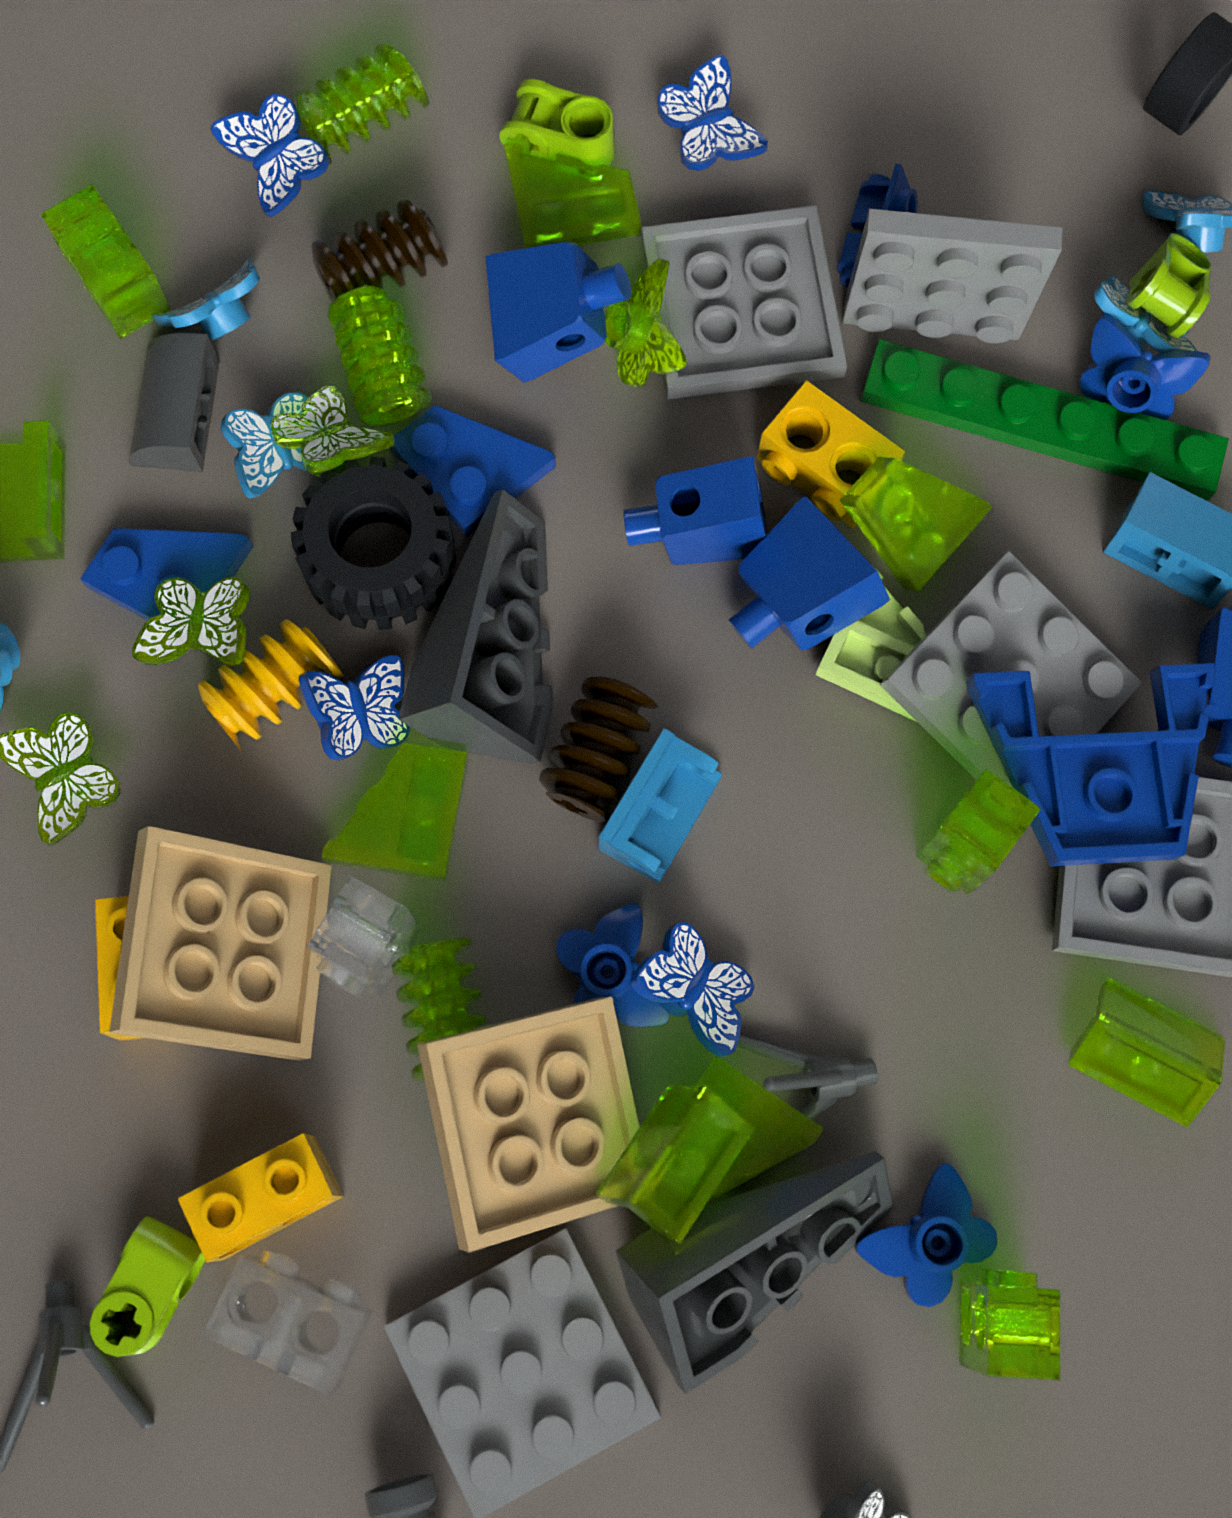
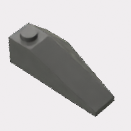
[398,489,553,764]
[615,1151,893,1394]

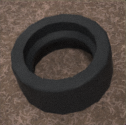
[1143,12,1232,136]

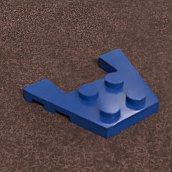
[966,663,1216,867]

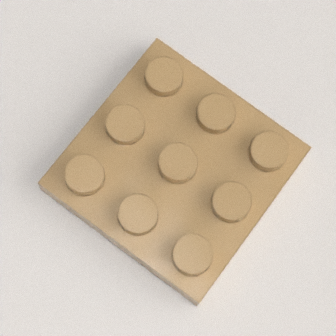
[109,826,332,1061]
[417,997,654,1252]

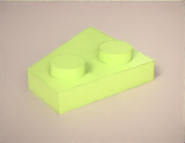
[815,568,926,722]

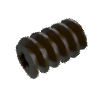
[311,199,448,316]
[539,676,658,823]

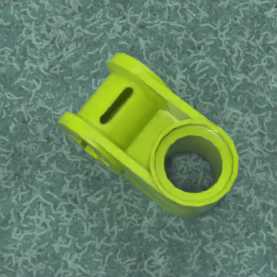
[499,79,615,176]
[1126,233,1212,339]
[90,1216,205,1357]

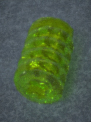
[295,42,430,165]
[327,286,432,426]
[391,937,487,1082]

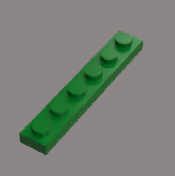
[860,339,1229,501]

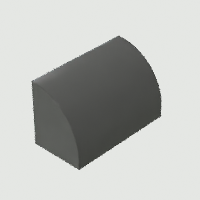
[129,333,219,472]

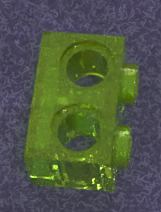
[40,184,171,340]
[917,769,1041,895]
[960,1268,1061,1380]

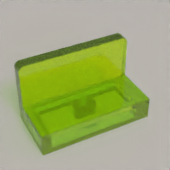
[0,420,66,562]
[1067,978,1225,1128]
[596,1084,754,1244]

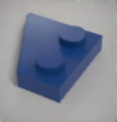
[388,405,556,537]
[80,528,253,644]

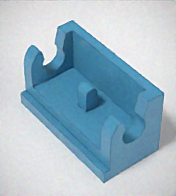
[1103,472,1232,610]
[598,728,722,885]

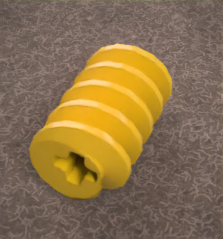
[197,619,344,751]

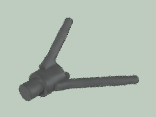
[730,1034,878,1187]
[0,1280,154,1472]

